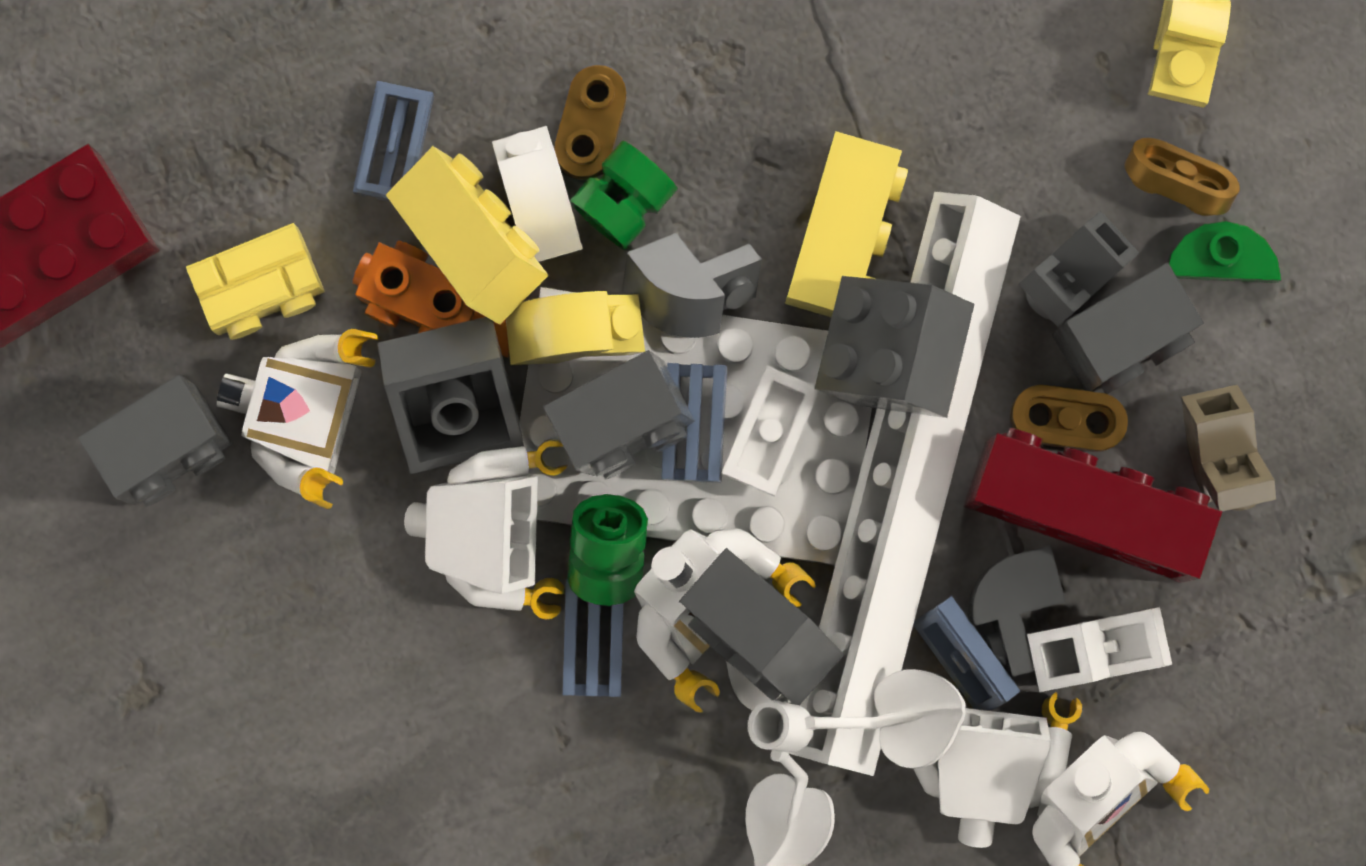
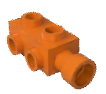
[353,240,510,358]

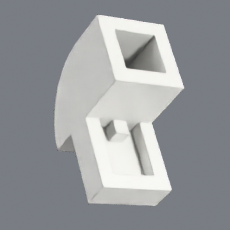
[492,126,583,262]
[1027,607,1172,692]

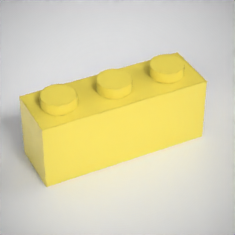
[785,131,908,317]
[386,146,549,325]

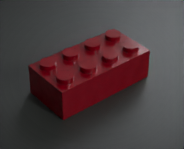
[0,143,160,349]
[963,428,1223,583]

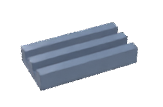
[353,81,434,201]
[661,363,727,483]
[563,579,624,697]
[914,596,1020,711]

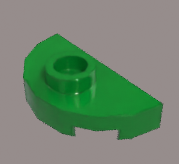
[1167,221,1281,283]

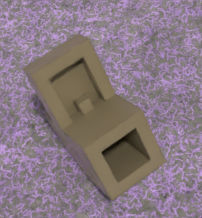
[1181,385,1276,511]

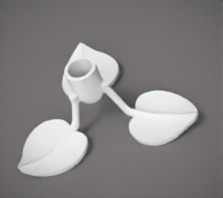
[726,661,966,866]

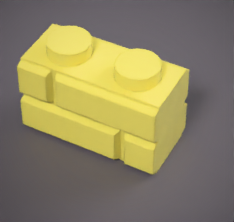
[186,223,325,340]

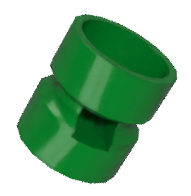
[570,140,678,250]
[568,494,648,606]

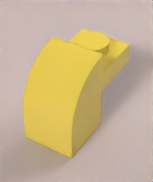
[1148,0,1231,108]
[506,291,645,365]

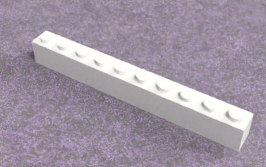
[789,192,1021,776]

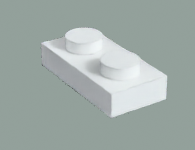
[721,366,819,497]

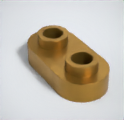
[554,65,627,180]
[1124,138,1240,216]
[1010,385,1128,452]

